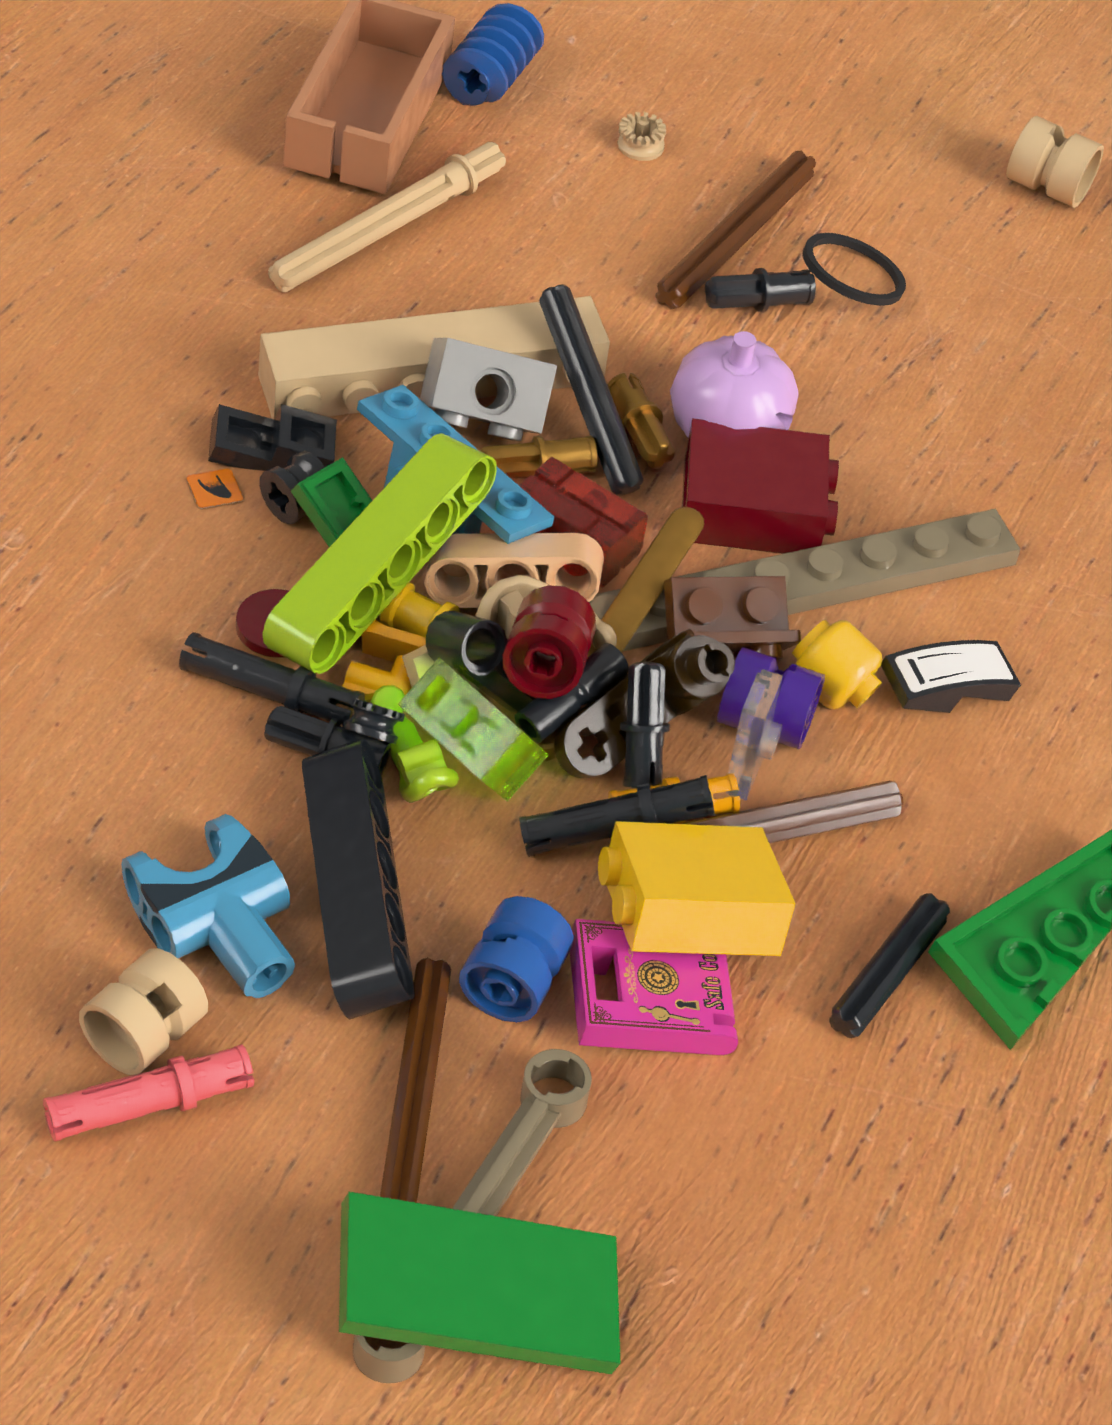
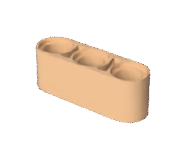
[424,533,604,608]

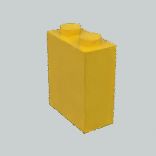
[598,821,796,956]

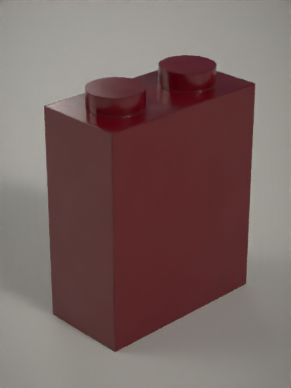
[682,418,839,554]

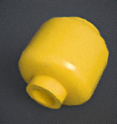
[792,619,882,710]

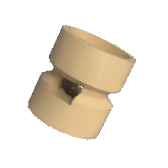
[1006,116,1104,208]
[79,948,208,1075]

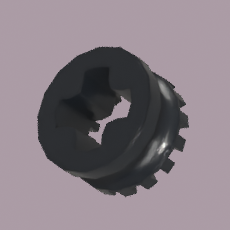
[343,697,405,744]

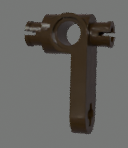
[554,629,735,778]

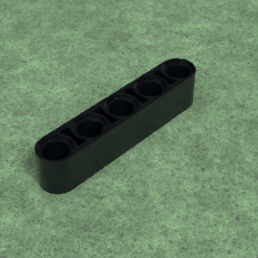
[302,738,415,1020]

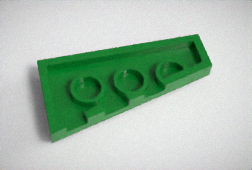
[928,829,1112,1050]

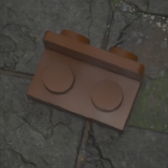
[664,576,801,660]

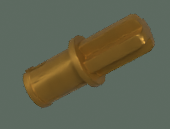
[607,373,675,469]
[480,436,597,482]

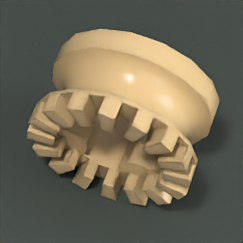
[617,112,666,161]

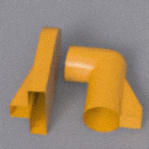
[342,620,426,700]

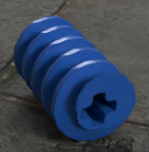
[442,3,544,106]

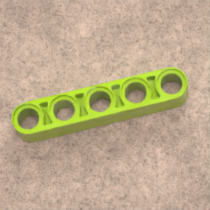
[263,433,497,674]

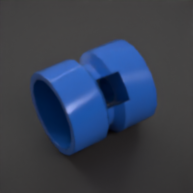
[459,896,574,1023]

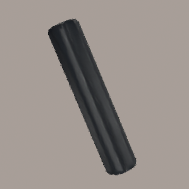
[829,893,950,1038]

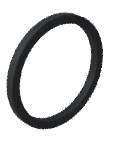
[802,233,906,306]

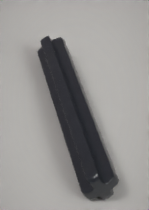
[539,284,644,496]

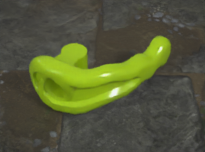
[371,685,459,803]

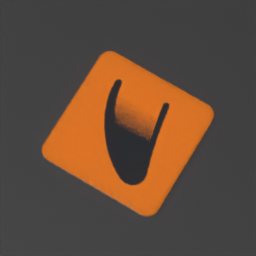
[187,468,243,508]

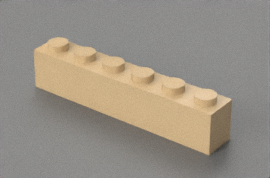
[258,296,610,419]

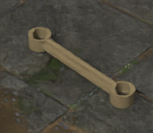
[353,1049,592,1383]

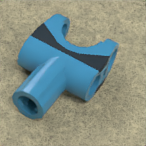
[121,814,295,998]

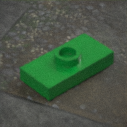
[291,457,373,547]

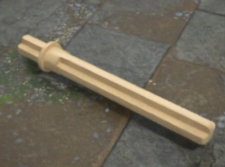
[268,142,506,292]

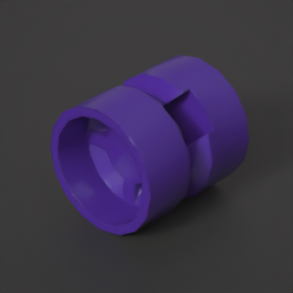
[717,647,825,750]

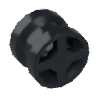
[259,450,325,524]

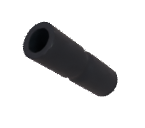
[515,643,629,744]

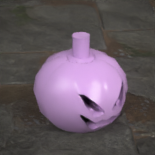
[670,331,798,437]

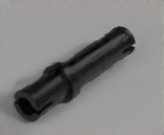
[179,632,365,726]
[519,775,715,857]

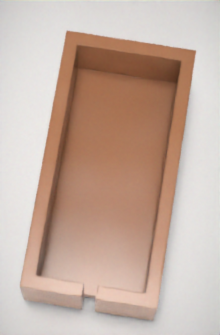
[283,0,455,194]

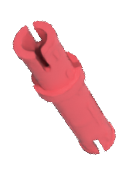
[43,1044,254,1142]

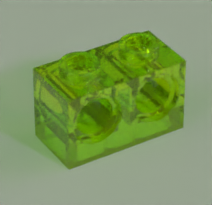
[398,657,549,801]

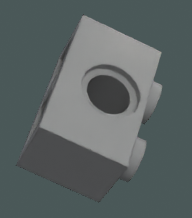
[420,338,557,441]

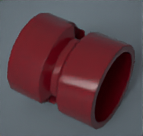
[503,585,596,699]

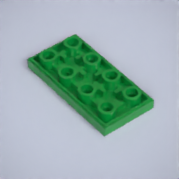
[339,1192,621,1374]

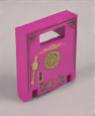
[570,919,738,1055]

